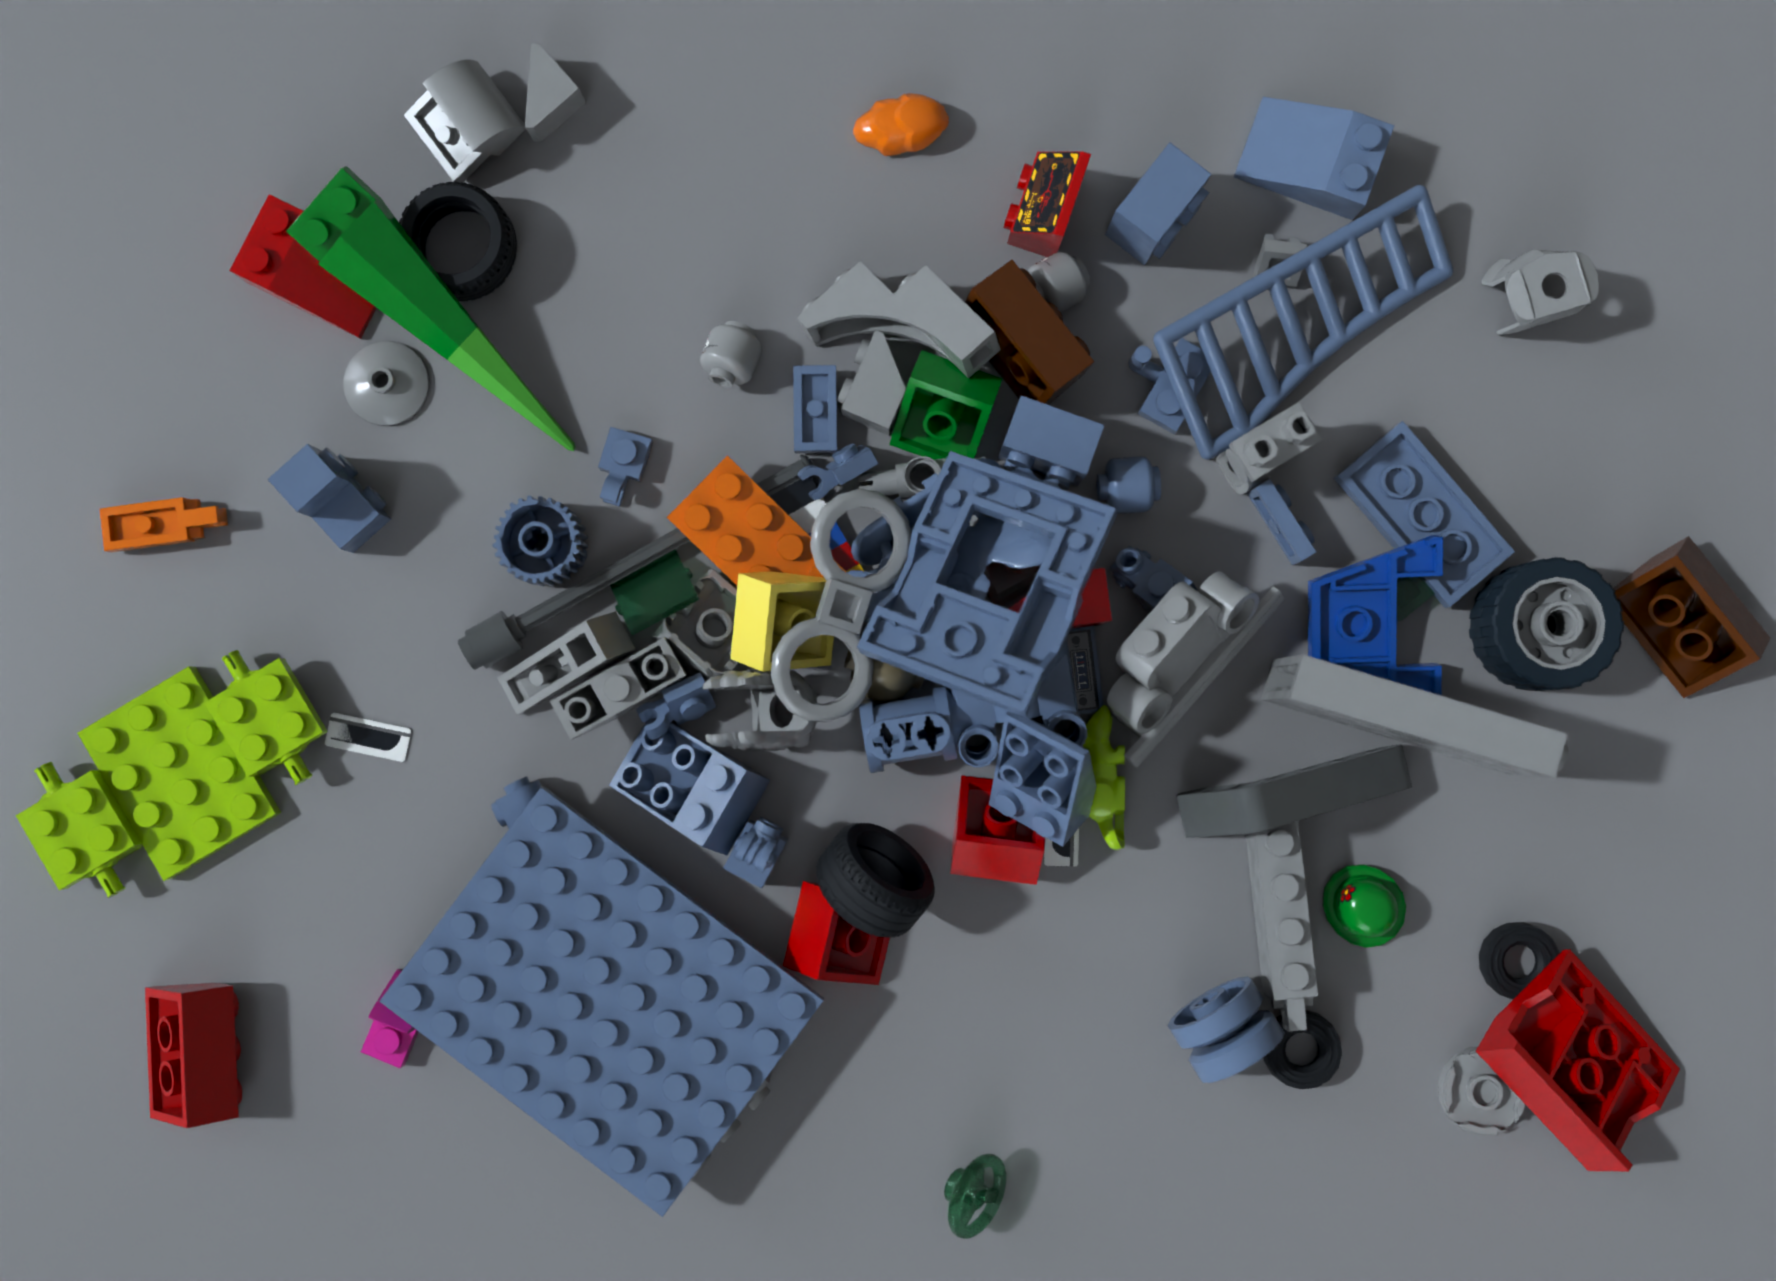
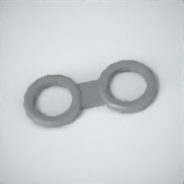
[770,489,912,722]

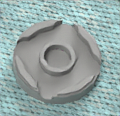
[1438,1047,1526,1136]

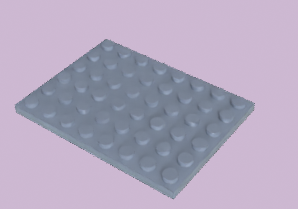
[379,787,824,1217]

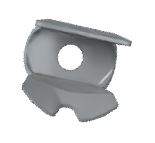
[1481,250,1599,335]

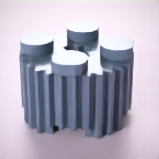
[492,495,588,587]

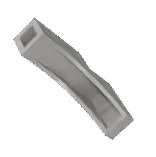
[796,261,1001,379]

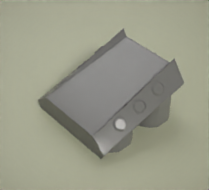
[651,569,741,692]

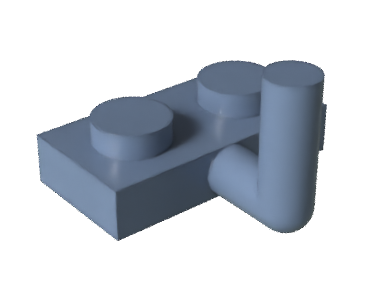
[1128,338,1211,434]

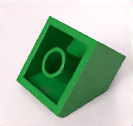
[889,350,1003,459]

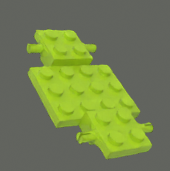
[16,650,328,898]

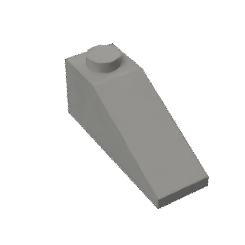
[497,611,636,715]

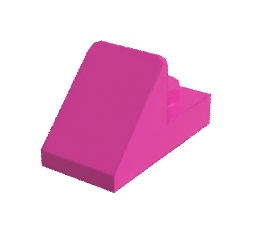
[360,969,419,1068]

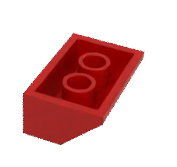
[145,983,242,1128]

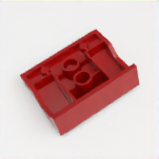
[1476,949,1680,1172]

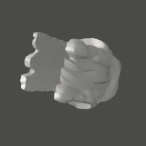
[703,668,817,752]

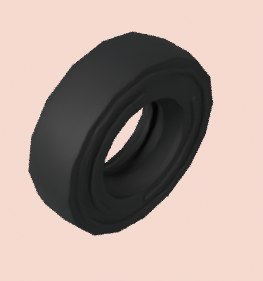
[1478,922,1560,1000]
[1263,1010,1342,1089]

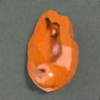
[853,93,949,156]

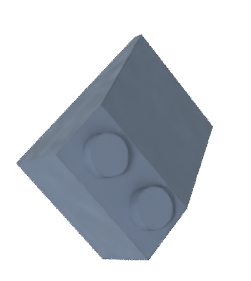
[1234,97,1395,220]

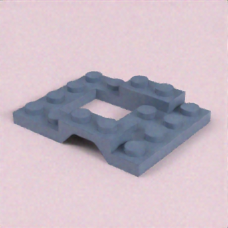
[857,451,1117,718]

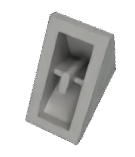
[525,43,586,142]

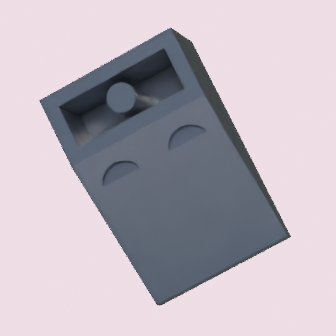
[989,711,1096,847]
[609,718,770,855]

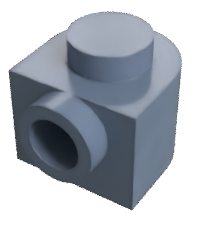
[491,776,542,829]

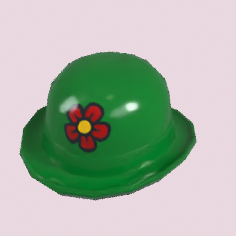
[1322,864,1407,948]

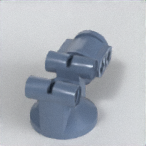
[859,638,1087,773]

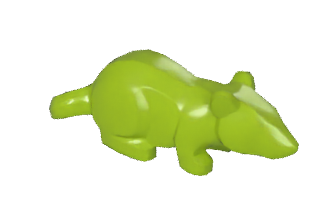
[1082,705,1125,850]

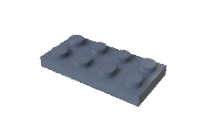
[1334,421,1515,608]

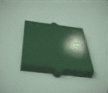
[610,549,700,636]

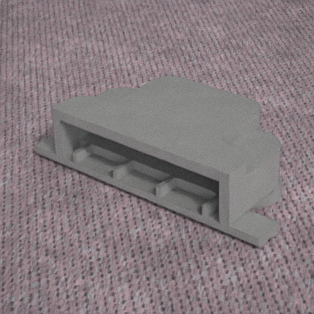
[1107,571,1285,768]

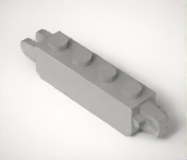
[1245,821,1318,1032]

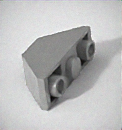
[550,637,687,740]

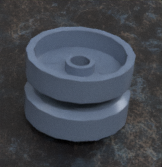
[1168,976,1284,1083]

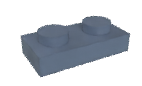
[793,365,837,453]
[1247,479,1316,565]

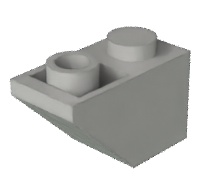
[837,330,906,436]

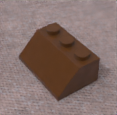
[965,259,1094,405]
[1614,536,1770,698]

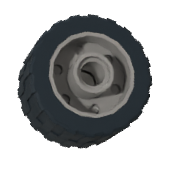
[1469,557,1624,691]

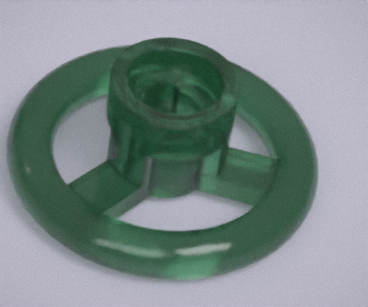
[944,1153,1006,1239]

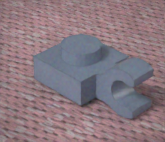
[598,427,653,507]
[797,443,879,500]
[636,672,716,739]

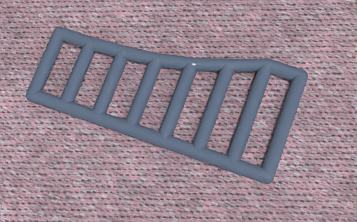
[1153,185,1453,460]

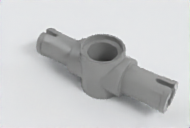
[858,456,986,498]

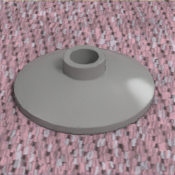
[343,341,430,426]

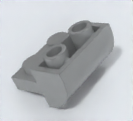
[404,59,526,183]

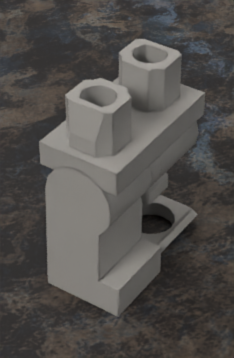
[1215,402,1322,495]

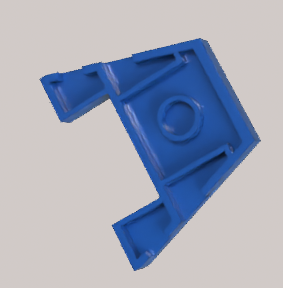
[1308,535,1443,696]

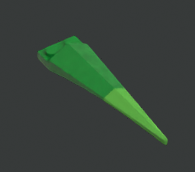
[286,166,575,451]

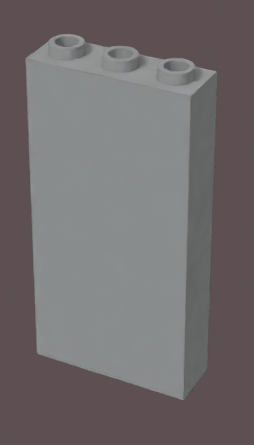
[1261,655,1568,778]

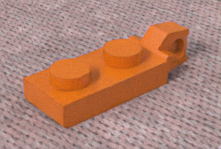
[99,497,228,552]

